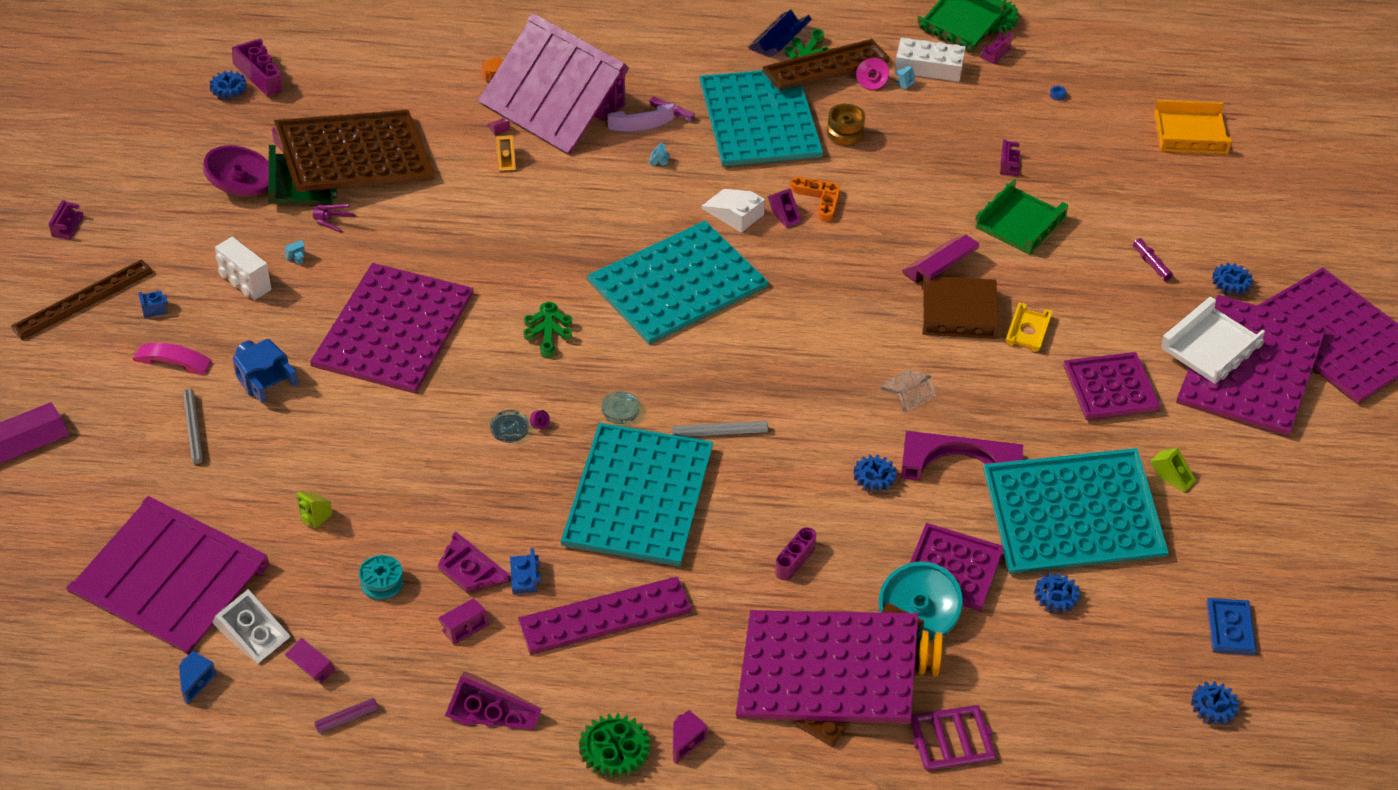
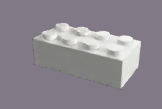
[895,38,965,82]

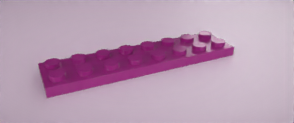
[518,576,691,655]

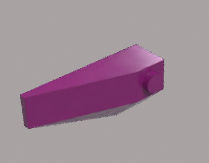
[445,671,542,729]

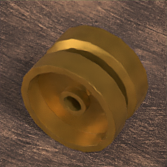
[827,103,865,146]

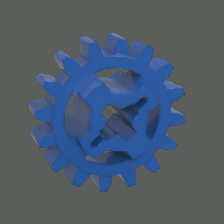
[210,70,247,100]
[1212,263,1253,296]
[853,455,897,493]
[1034,573,1080,614]
[1190,681,1240,726]

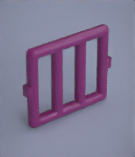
[911,705,996,771]

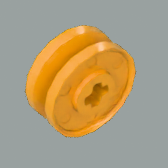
[918,630,942,677]

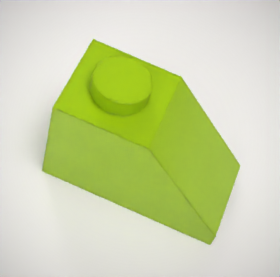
[1150,448,1196,492]

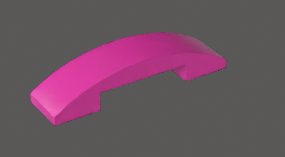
[133,343,212,375]

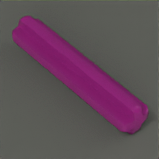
[650,97,695,122]
[314,698,378,733]

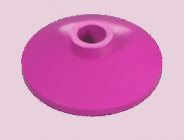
[856,58,889,90]

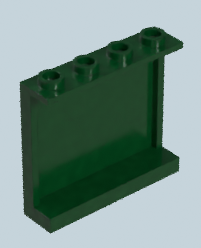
[268,145,337,205]

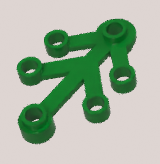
[784,29,830,59]
[523,302,573,358]

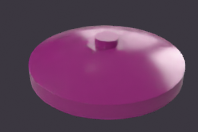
[203,145,268,196]

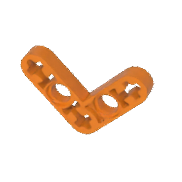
[790,177,840,222]

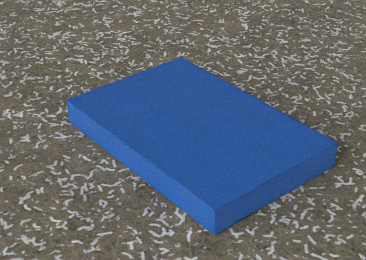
[1206,598,1256,655]

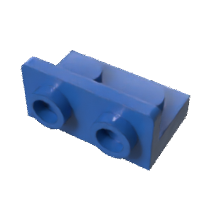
[510,548,541,594]

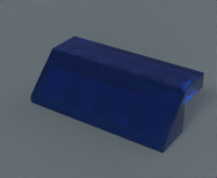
[748,9,812,57]

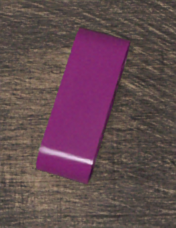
[775,527,817,580]

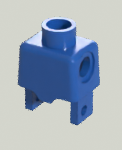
[233,339,298,403]

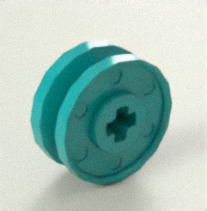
[359,555,404,600]

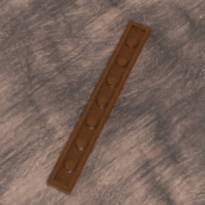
[11,259,152,340]

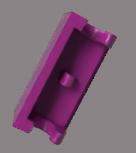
[980,31,1013,64]
[1000,139,1020,176]
[48,200,84,240]
[438,598,489,645]
[285,638,336,684]

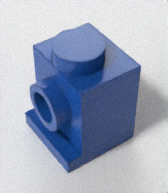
[138,291,168,318]

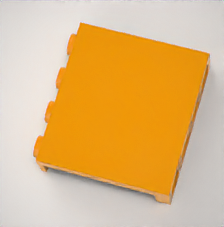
[1154,100,1232,154]

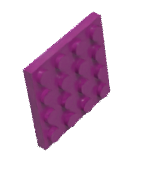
[1063,352,1160,420]
[910,523,1003,611]

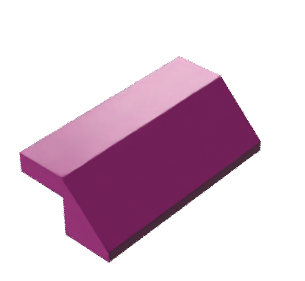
[902,235,980,282]
[0,402,69,464]

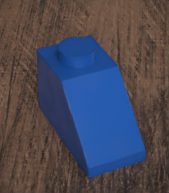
[179,651,216,705]

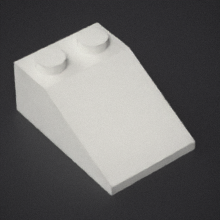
[701,189,765,233]
[212,589,291,664]

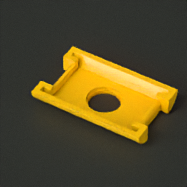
[1006,302,1053,352]

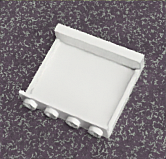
[1161,297,1265,384]

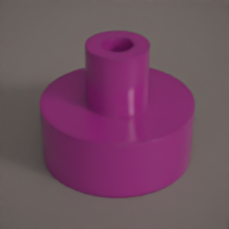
[530,410,550,430]

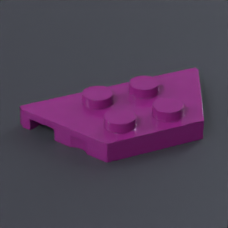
[438,531,510,593]

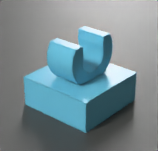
[895,66,916,89]
[649,143,670,166]
[285,240,305,264]

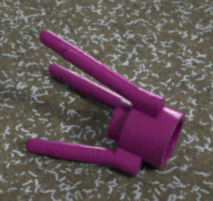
[313,204,355,232]

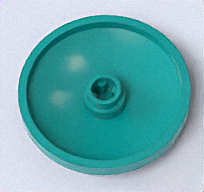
[878,562,963,643]

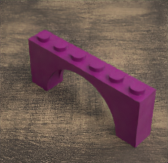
[901,430,1023,481]

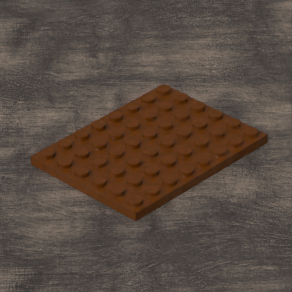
[274,110,435,192]

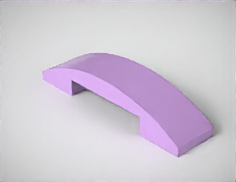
[607,104,674,131]

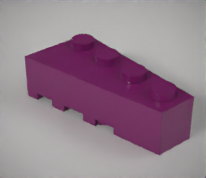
[232,38,282,96]

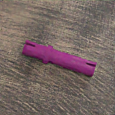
[1133,238,1173,281]

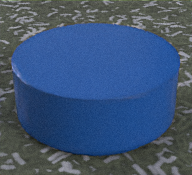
[1049,86,1067,101]

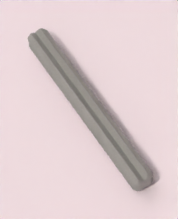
[183,389,203,465]
[672,421,768,437]

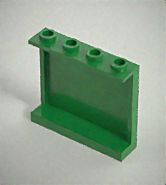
[917,0,1005,52]
[975,178,1068,255]

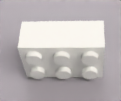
[215,237,271,300]

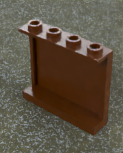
[922,275,999,339]

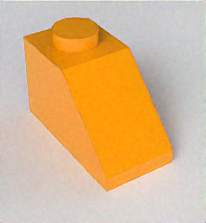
[495,135,516,171]

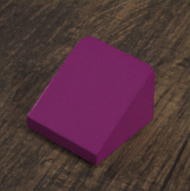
[487,119,510,135]

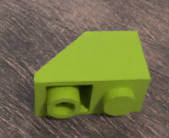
[296,491,332,529]

